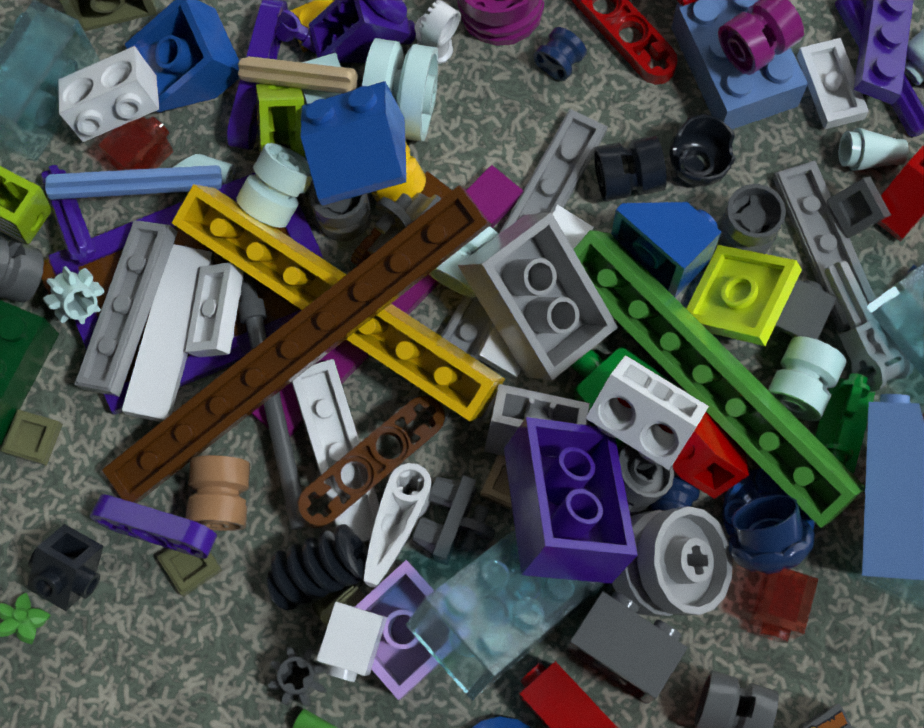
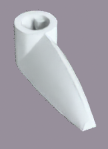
[364,463,431,587]

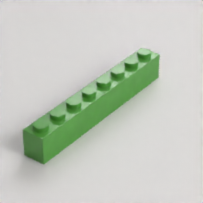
[573,230,865,528]

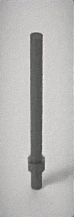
[238,272,307,530]

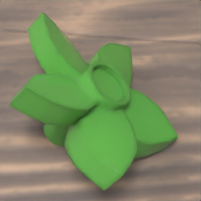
[0,592,51,644]

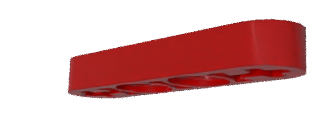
[571,0,678,85]

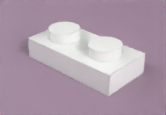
[797,38,869,129]
[185,262,244,357]

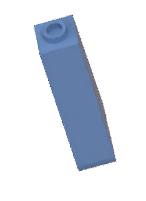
[862,394,924,580]

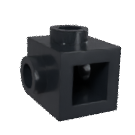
[27,524,104,611]

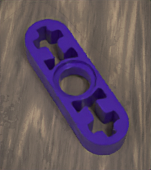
[90,494,217,559]

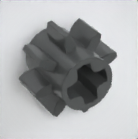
[268,647,328,707]

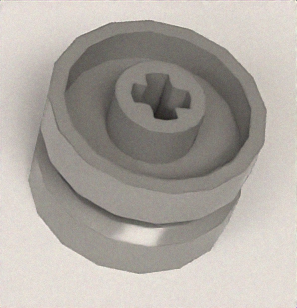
[612,506,733,617]

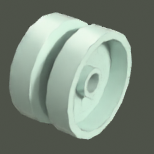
[362,38,438,142]

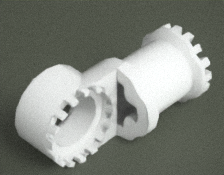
[415,0,461,64]

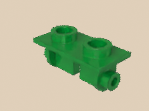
[815,373,875,474]

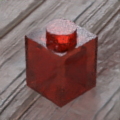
[98,116,174,171]
[750,568,819,643]

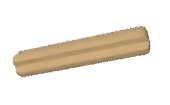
[238,56,358,94]

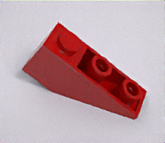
[617,398,749,499]

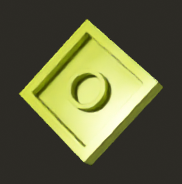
[686,245,802,346]

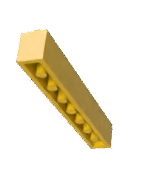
[172,184,506,421]

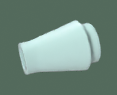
[838,128,909,171]

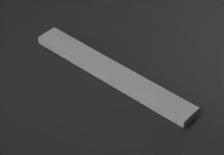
[406,109,608,421]

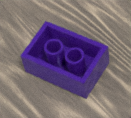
[504,417,638,584]

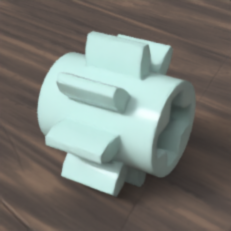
[43,266,104,324]

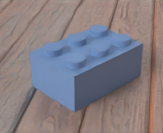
[671,0,808,129]

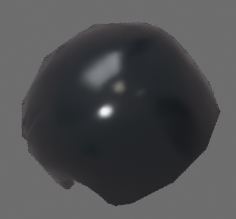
[669,114,736,187]

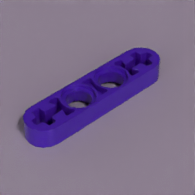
[227,0,288,150]

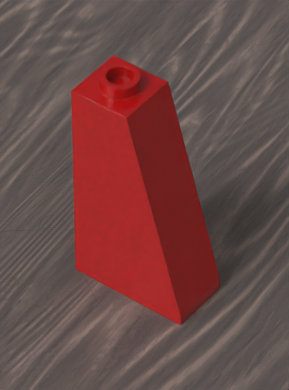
[519,661,618,728]

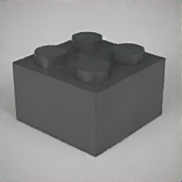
[566,591,688,704]

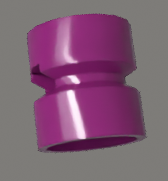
[718,0,804,75]

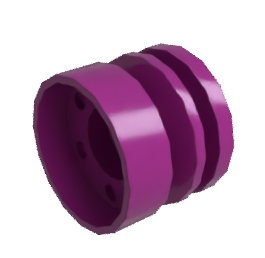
[457,0,544,46]

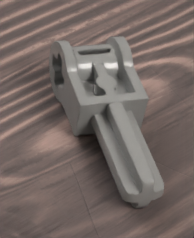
[824,260,914,392]

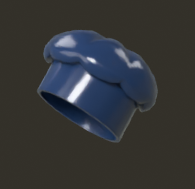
[728,494,815,574]

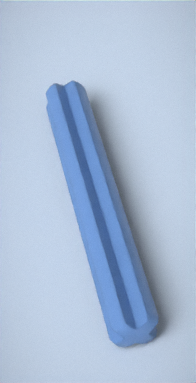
[45,165,222,200]

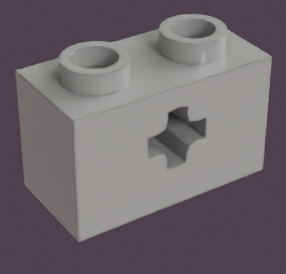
[484,384,590,456]

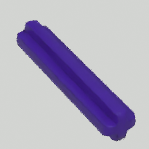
[41,165,96,264]

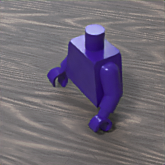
[276,0,416,63]

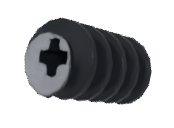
[267,524,368,611]

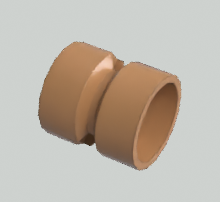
[185,455,251,531]

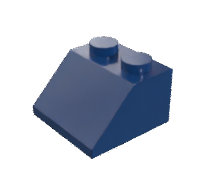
[125,0,240,112]
[301,81,406,206]
[611,202,722,297]

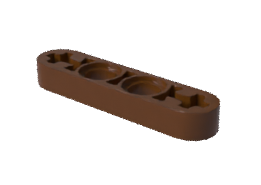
[296,396,445,529]

